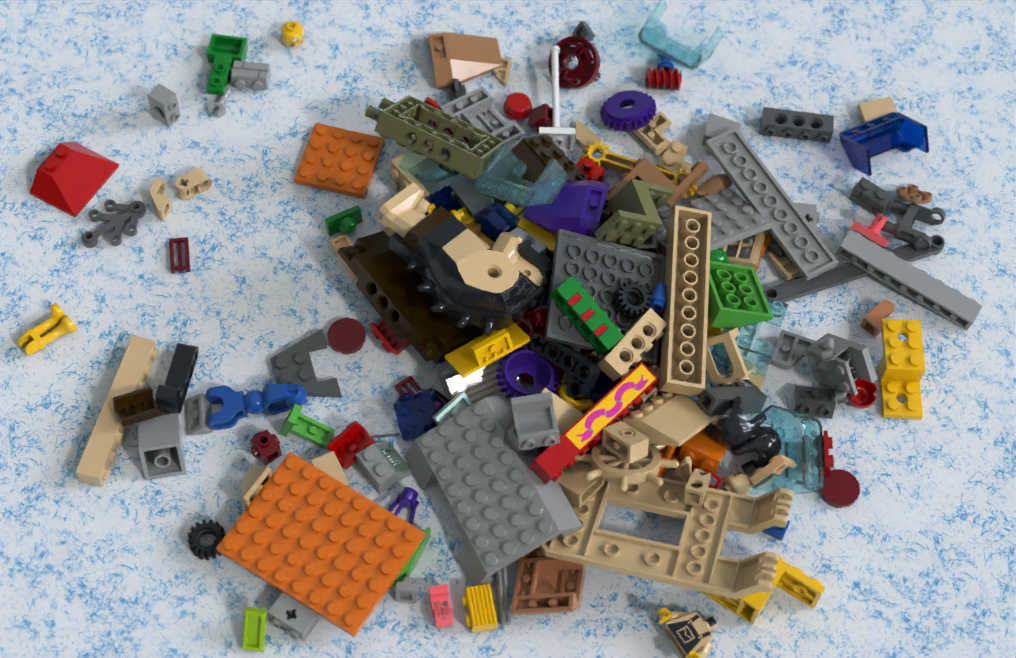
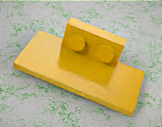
[445,323,530,378]

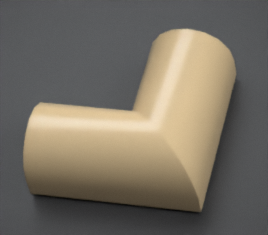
[633,111,672,156]

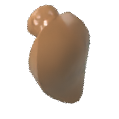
[696,174,732,198]

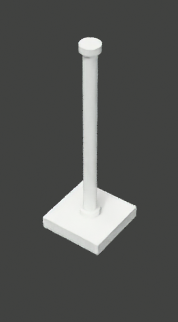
[538,46,576,153]

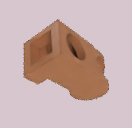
[860,300,895,338]

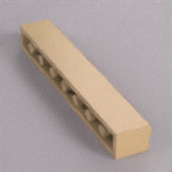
[75,335,159,487]

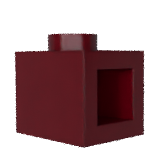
[528,103,552,133]

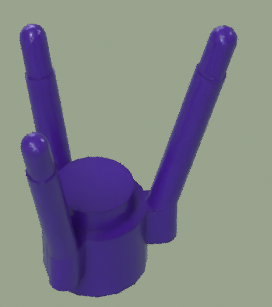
[387,487,419,525]

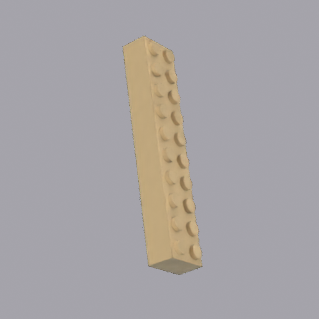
[659,205,712,397]

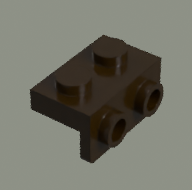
[112,387,161,427]

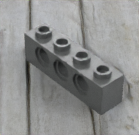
[759,107,834,143]

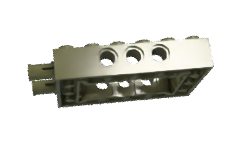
[365,95,506,179]

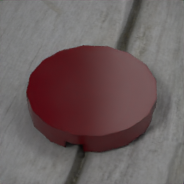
[327,318,366,354]
[819,469,860,508]

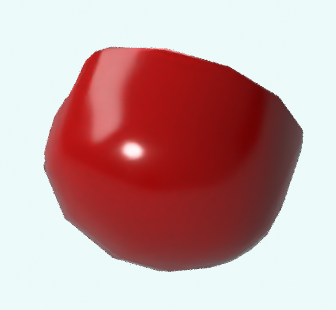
[847,378,878,409]

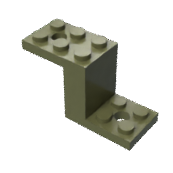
[594,179,674,247]

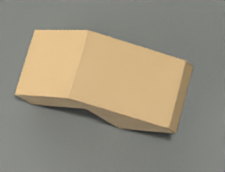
[149,176,172,221]

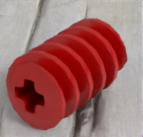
[645,67,682,91]

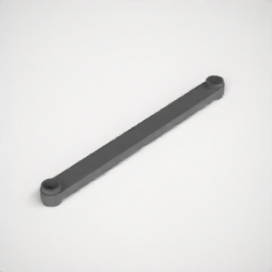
[764,235,945,307]

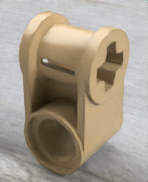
[175,168,212,200]

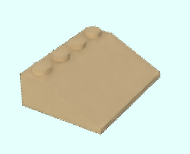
[623,391,718,446]

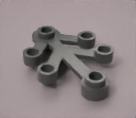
[82,199,146,248]

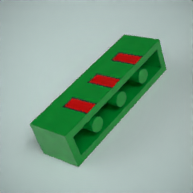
[549,275,624,356]

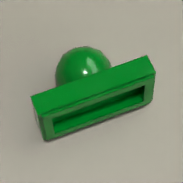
[324,205,363,236]

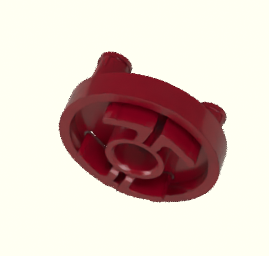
[548,36,600,90]

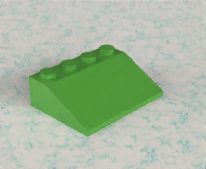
[708,261,773,329]

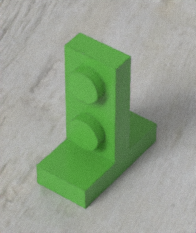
[279,404,335,449]

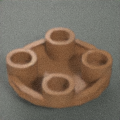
[896,184,933,204]

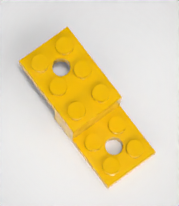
[878,318,926,420]

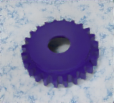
[600,90,657,132]
[495,347,559,399]

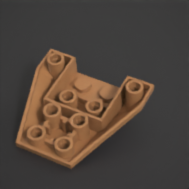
[426,31,503,89]

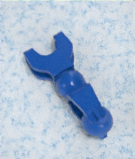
[206,383,307,430]

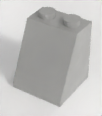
[138,413,186,480]

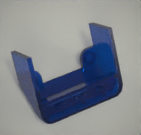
[839,112,929,176]

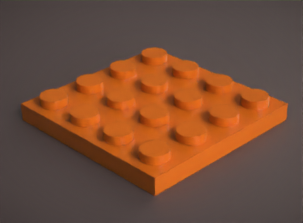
[294,123,385,199]

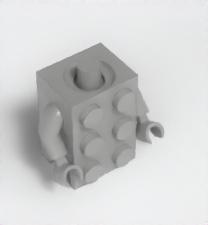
[805,333,878,404]

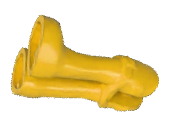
[17,302,77,356]

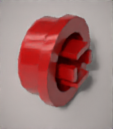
[503,92,532,121]

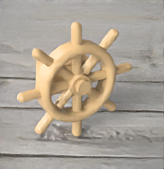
[574,421,679,492]

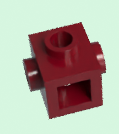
[250,429,282,466]

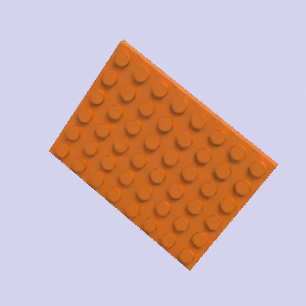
[216,452,426,638]

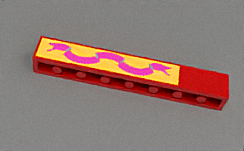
[529,362,658,484]

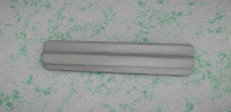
[495,567,511,625]

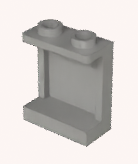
[511,392,560,450]

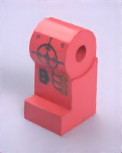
[429,584,453,628]

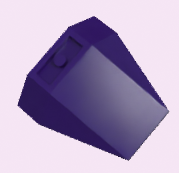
[523,180,609,238]

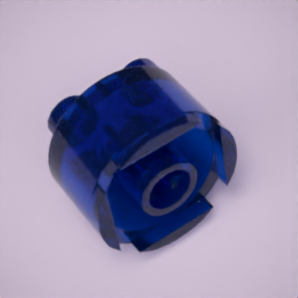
[477,202,520,242]

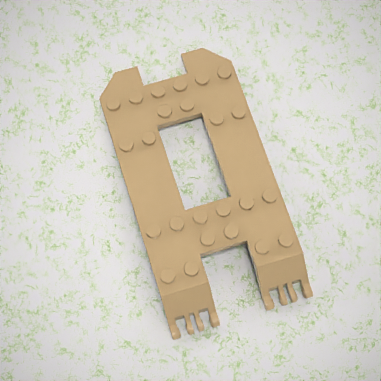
[539,477,794,599]

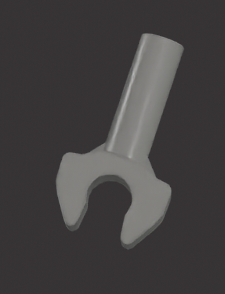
[208,88,231,118]

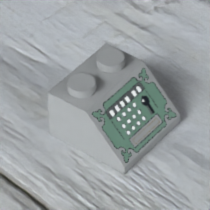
[356,442,413,494]

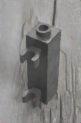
[697,382,767,416]

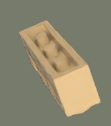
[597,308,667,382]

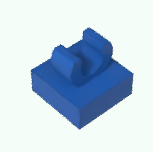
[763,520,791,541]

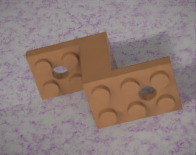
[606,157,709,209]

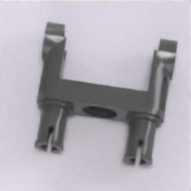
[881,199,946,252]

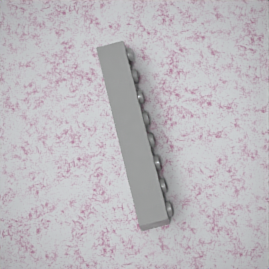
[836,230,982,331]

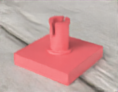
[851,212,891,248]

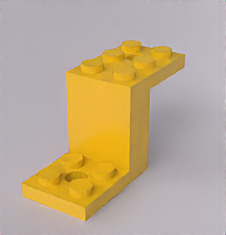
[700,556,826,625]

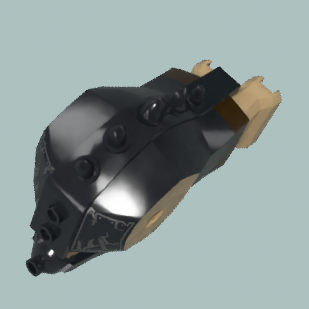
[376,182,553,335]

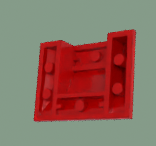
[30,141,119,218]

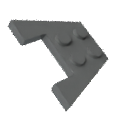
[270,329,342,398]

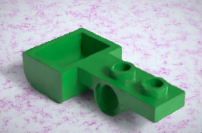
[206,34,248,96]

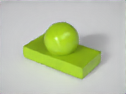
[242,607,267,652]

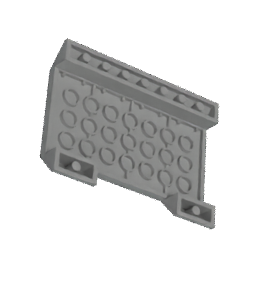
[405,394,583,586]

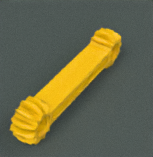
[582,140,698,199]

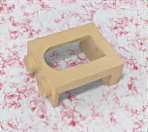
[706,328,754,387]

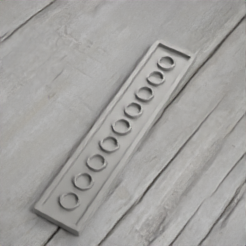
[705,127,839,281]

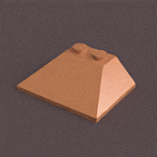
[510,547,585,615]

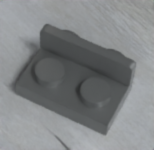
[793,385,836,419]

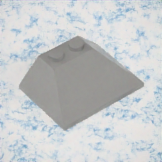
[440,86,526,145]

